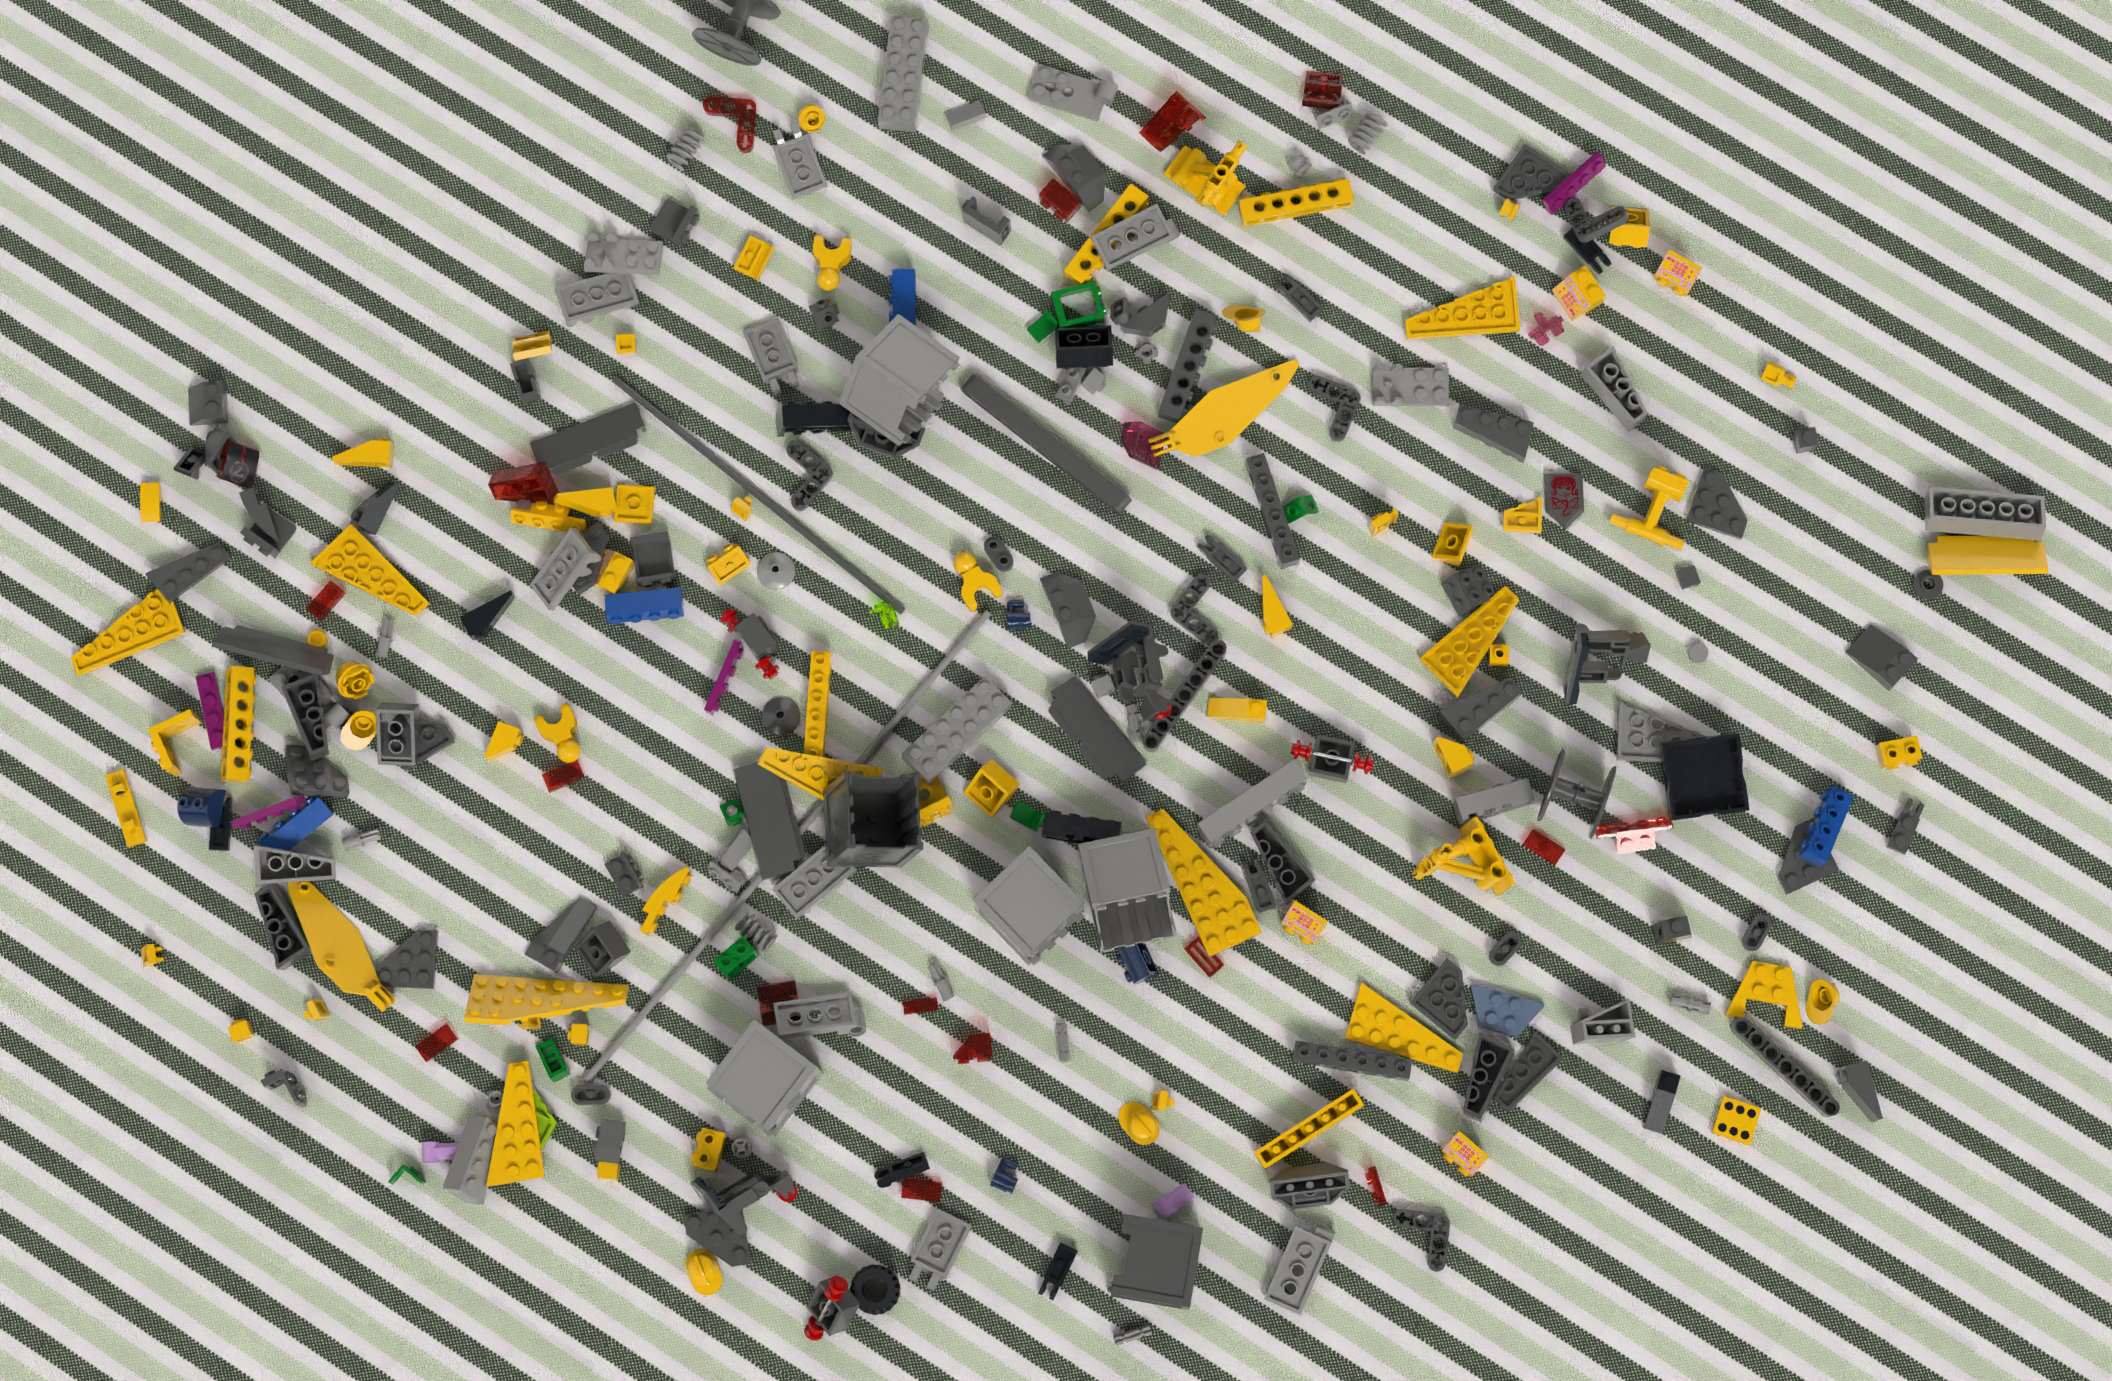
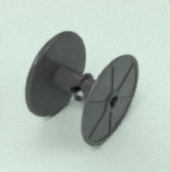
[692,0,781,66]
[1537,748,1617,840]

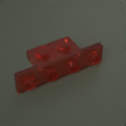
[1595,817,1673,854]

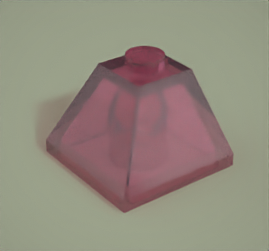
[1121,421,1165,470]

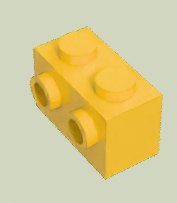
[1876,736,1923,770]
[690,1127,727,1173]

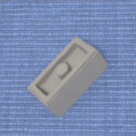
[945,100,986,131]
[720,829,753,872]

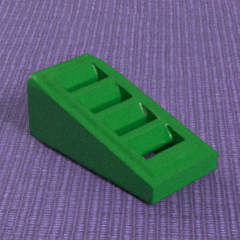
[535,1037,571,1083]

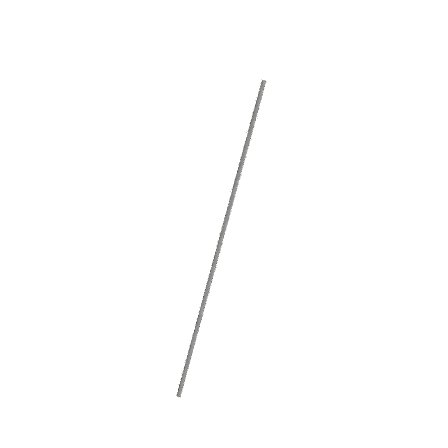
[583,610,991,1083]

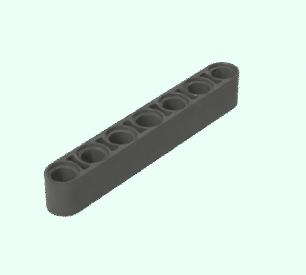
[1143,640,1227,752]
[1731,1017,1840,1118]

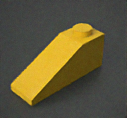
[332,438,394,468]
[553,487,617,518]
[1262,575,1293,638]
[1207,698,1267,723]

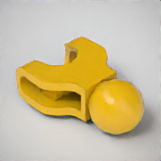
[813,234,852,291]
[953,551,1003,612]
[534,702,581,763]

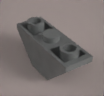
[1121,293,1170,337]

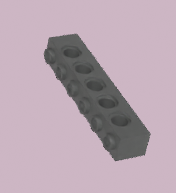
[1158,309,1219,423]
[1245,453,1300,569]
[1292,1041,1412,1081]

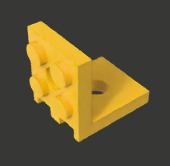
[148,709,202,776]
[918,777,954,827]

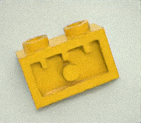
[705,543,751,585]

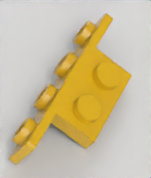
[510,497,586,532]

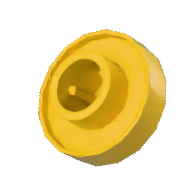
[797,104,826,132]

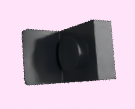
[174,446,206,480]

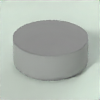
[1688,643,1708,664]

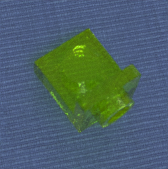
[869,602,899,629]

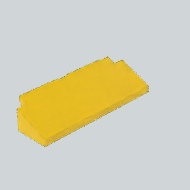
[1926,536,2048,575]

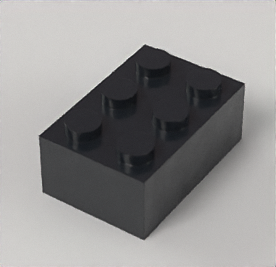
[1055,325,1113,369]

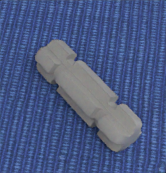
[1127,704,1140,742]
[1056,1023,1070,1062]
[1113,1324,1152,1346]

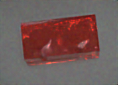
[1039,178,1082,222]

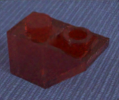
[953,1033,993,1064]

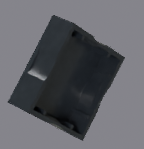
[1659,733,1750,821]

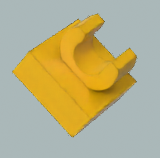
[616,334,636,355]
[731,495,753,522]
[141,944,164,967]
[303,998,330,1020]
[518,1017,541,1029]
[1151,1090,1175,1111]

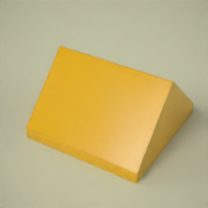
[1431,522,1474,568]

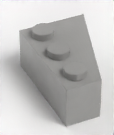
[1570,999,1636,1045]

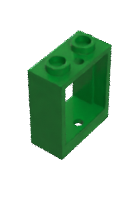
[1051,281,1107,328]
[713,936,759,981]

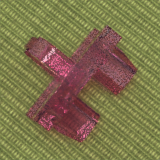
[1528,312,1565,346]

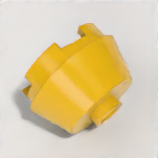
[335,661,374,700]

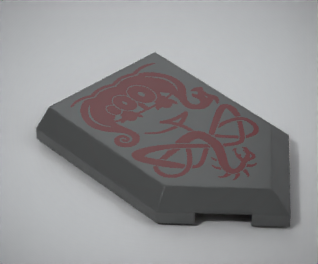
[1544,473,1584,530]

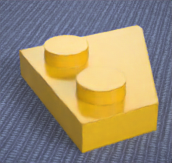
[1503,497,1542,534]

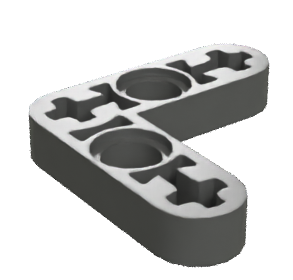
[1564,197,1629,243]
[1308,375,1361,442]
[786,441,833,511]
[1170,574,1218,645]
[1392,1209,1450,1272]

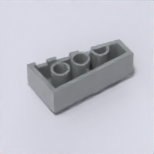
[1580,346,1648,432]
[1453,777,1535,827]
[254,844,336,884]
[442,1115,498,1205]

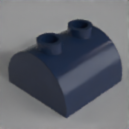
[177,787,226,828]
[1116,942,1160,985]

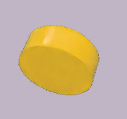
[307,630,328,648]

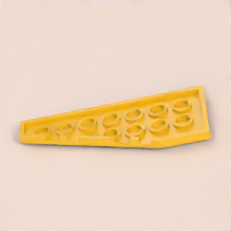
[1146,809,1262,957]
[464,974,629,1025]

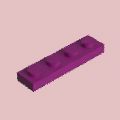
[1543,151,1606,215]
[704,640,744,716]
[195,672,224,750]
[230,795,306,830]

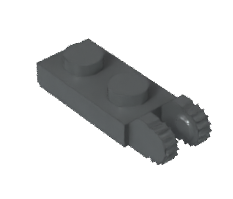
[1275,274,1324,323]
[1196,535,1247,583]
[1887,798,1924,855]
[1241,857,1277,914]

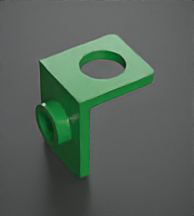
[1027,308,1058,343]
[1282,495,1319,524]
[720,798,745,826]
[1009,801,1045,832]
[388,1164,426,1185]

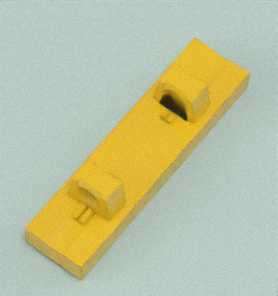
[105,769,147,848]

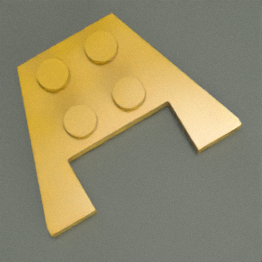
[1725,961,1802,1029]

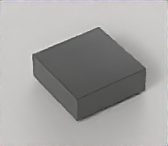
[1675,565,1701,590]

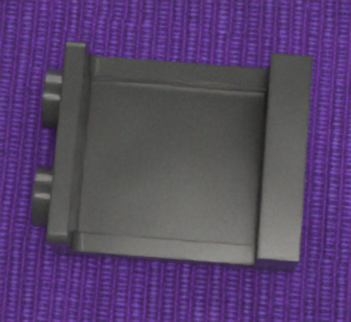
[962,196,1011,246]
[630,532,676,587]

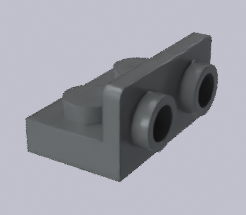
[604,851,644,898]

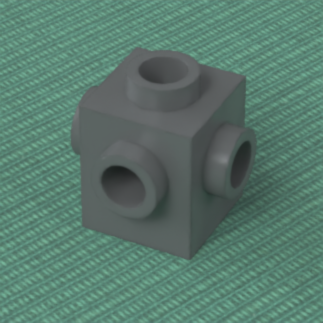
[808,298,840,330]

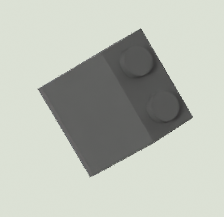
[188,381,228,426]
[575,920,631,978]

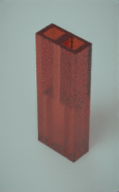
[903,998,938,1015]

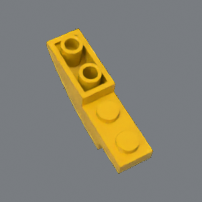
[640,867,692,936]

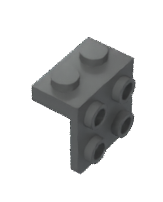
[650,199,700,247]
[240,510,296,558]
[1441,565,1496,617]
[261,1069,307,1107]

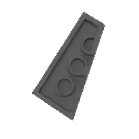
[145,542,231,604]
[1494,1031,1564,1113]

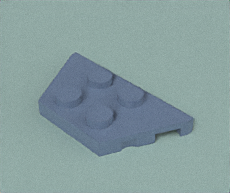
[1470,984,1544,1037]

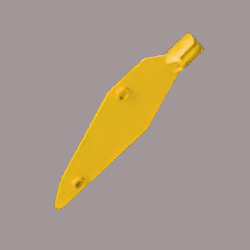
[1148,360,1299,457]
[287,881,397,1012]

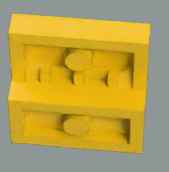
[512,330,552,361]

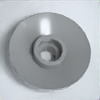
[757,552,795,590]

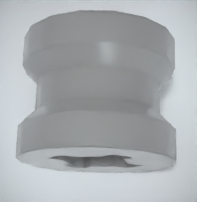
[1288,154,1312,178]
[732,1138,752,1158]

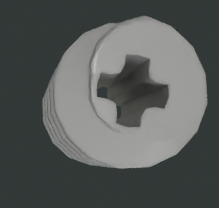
[1348,113,1388,155]
[666,129,705,171]
[734,912,778,953]

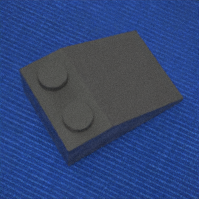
[1845,625,1918,691]
[376,703,420,766]
[1836,1061,1883,1123]

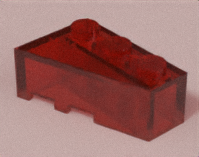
[1139,91,1207,152]
[488,461,559,505]

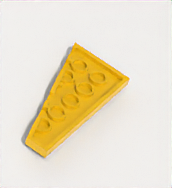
[1405,276,1520,340]
[310,524,430,617]
[1419,586,1519,698]
[71,589,186,676]
[757,747,884,801]
[1345,982,1463,1073]
[486,1061,545,1187]

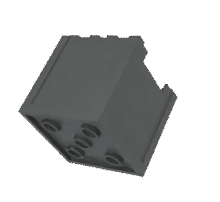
[823,772,924,867]
[1107,1214,1203,1310]

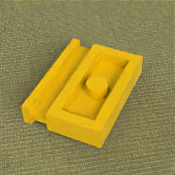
[733,235,775,281]
[1369,507,1399,536]

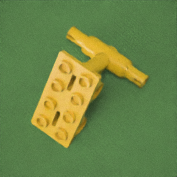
[1164,140,1248,216]
[1609,465,1689,551]
[1413,816,1515,896]

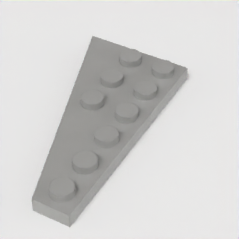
[1617,702,1707,763]

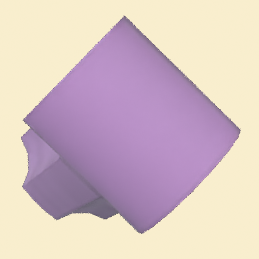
[422,1142,459,1163]
[1153,1183,1194,1220]

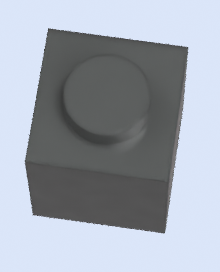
[1792,427,1819,454]

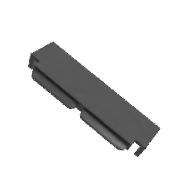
[530,402,647,475]
[211,625,334,676]
[1048,676,1147,784]
[733,762,805,881]

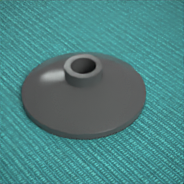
[762,697,800,735]

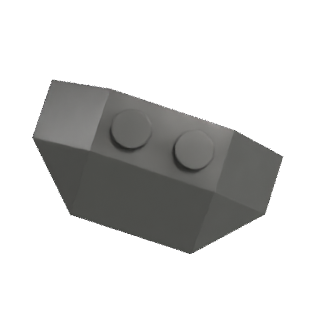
[1043,144,1106,212]
[848,412,925,459]
[1040,572,1096,649]
[1270,1162,1350,1209]

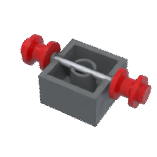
[720,608,780,680]
[1291,734,1374,783]
[804,1275,860,1341]

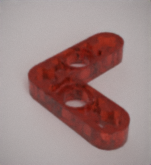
[703,97,757,153]

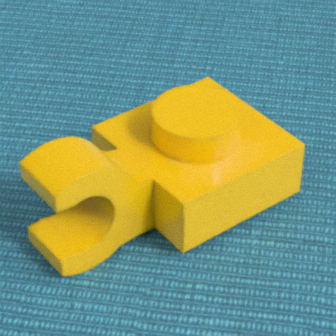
[1761,361,1797,388]

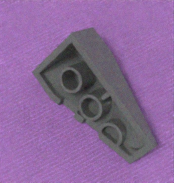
[524,897,597,974]

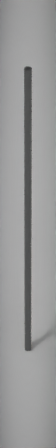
[612,376,905,615]

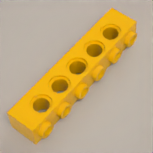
[1238,178,1354,227]
[1064,183,1149,285]
[803,651,832,758]
[220,665,256,784]
[1254,1088,1364,1170]

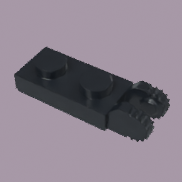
[1563,228,1611,275]
[209,797,233,851]
[874,1152,930,1188]
[1038,1242,1078,1300]

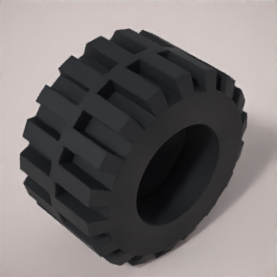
[850,1264,901,1315]

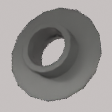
[1913,570,1944,599]

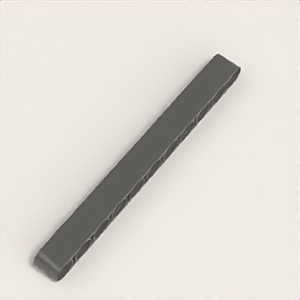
[960,374,1132,515]

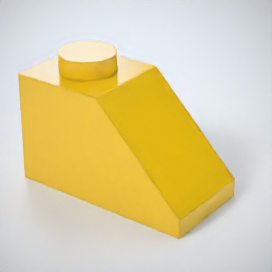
[484,721,524,761]

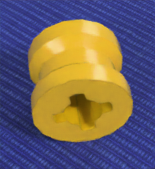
[1499,198,1521,221]

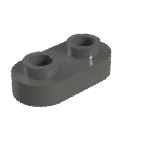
[1110,298,1131,325]
[984,537,1014,572]
[1742,915,1772,952]
[1489,932,1522,966]
[571,1085,611,1105]

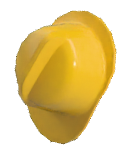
[1222,305,1265,332]
[341,710,377,750]
[1806,979,1840,1025]
[1118,1102,1160,1145]
[685,1249,723,1296]

